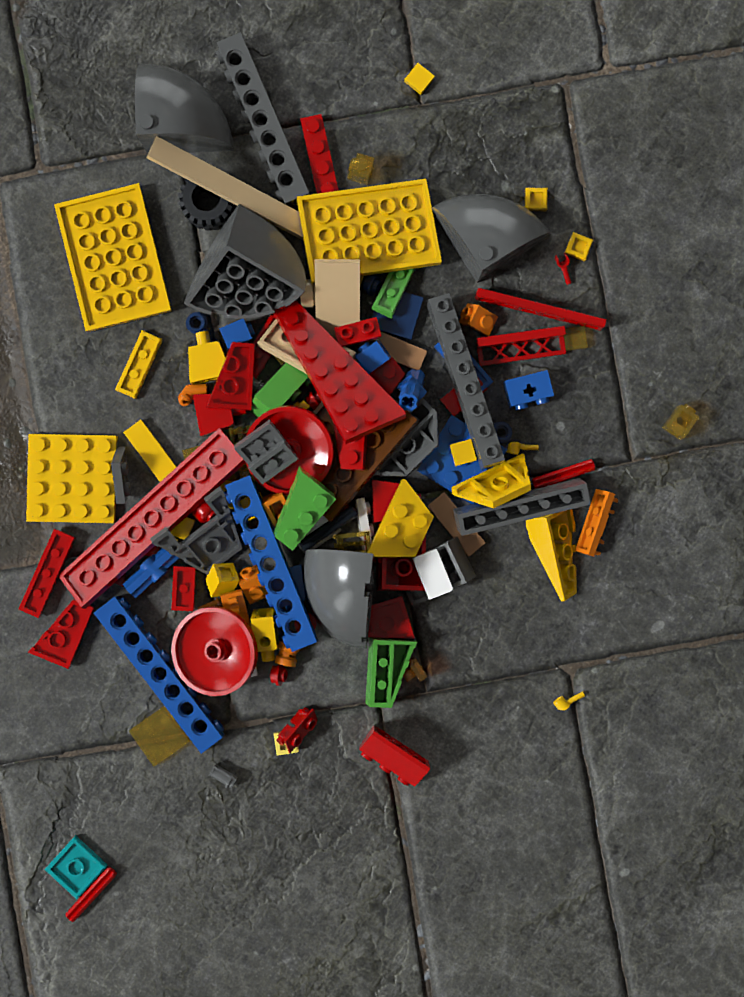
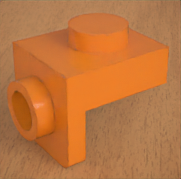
[459,303,498,336]
[237,565,268,604]

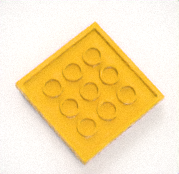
[26,434,118,523]

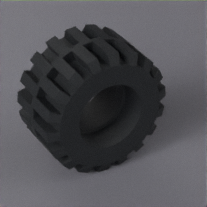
[179,179,236,231]

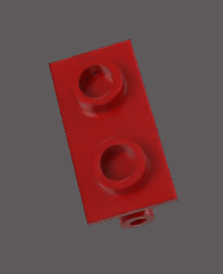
[334,317,382,347]
[276,707,318,753]

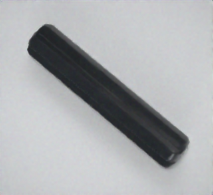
[299,506,358,551]

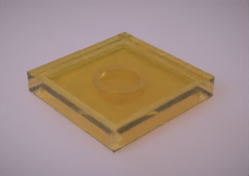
[129,706,191,767]

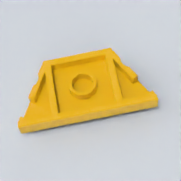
[451,453,531,509]
[367,479,434,557]

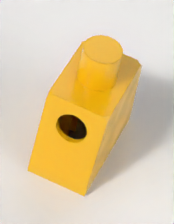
[188,331,226,384]
[251,607,279,662]

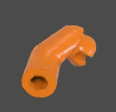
[178,383,208,407]

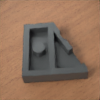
[111,446,131,504]

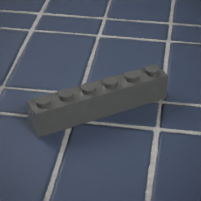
[453,478,590,536]

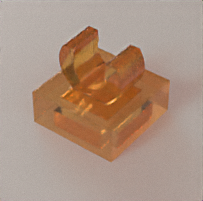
[403,656,428,682]

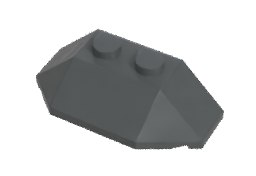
[374,398,439,477]

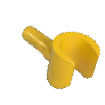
[506,442,539,455]
[553,692,585,710]

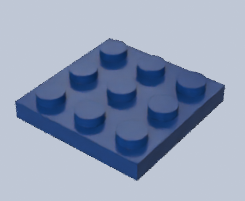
[417,415,507,504]

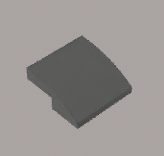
[234,419,298,484]

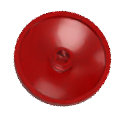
[246,405,334,495]
[171,606,258,696]

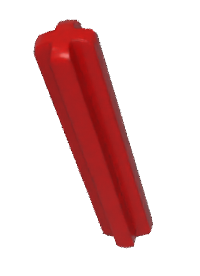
[532,459,595,489]
[65,867,117,922]

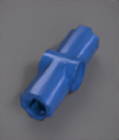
[397,368,427,411]
[123,548,179,598]

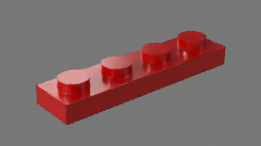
[300,114,339,194]
[18,529,76,618]

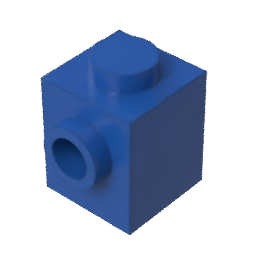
[219,319,255,350]
[355,339,391,374]

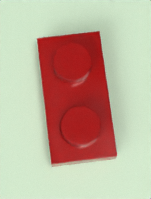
[171,566,196,611]

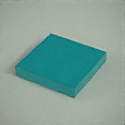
[44,835,108,899]

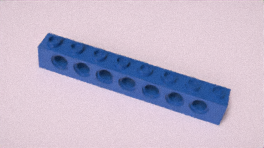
[224,475,319,652]
[94,596,225,754]

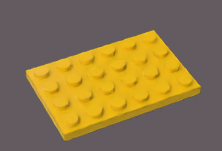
[297,179,442,283]
[54,183,172,332]

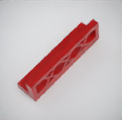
[476,326,566,366]

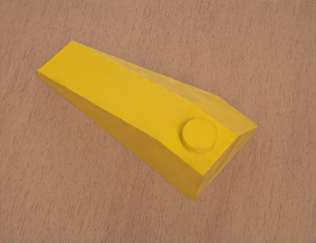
[525,509,577,601]

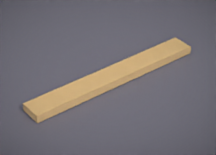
[146,136,304,241]

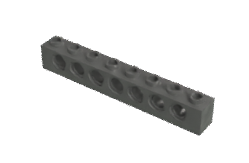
[215,32,309,207]
[427,293,505,470]

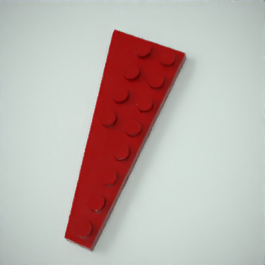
[273,300,406,444]

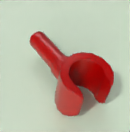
[555,252,571,285]

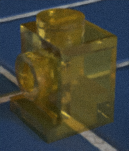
[347,153,374,185]
[662,404,699,440]

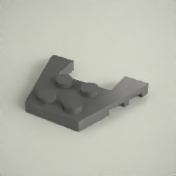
[150,486,242,575]

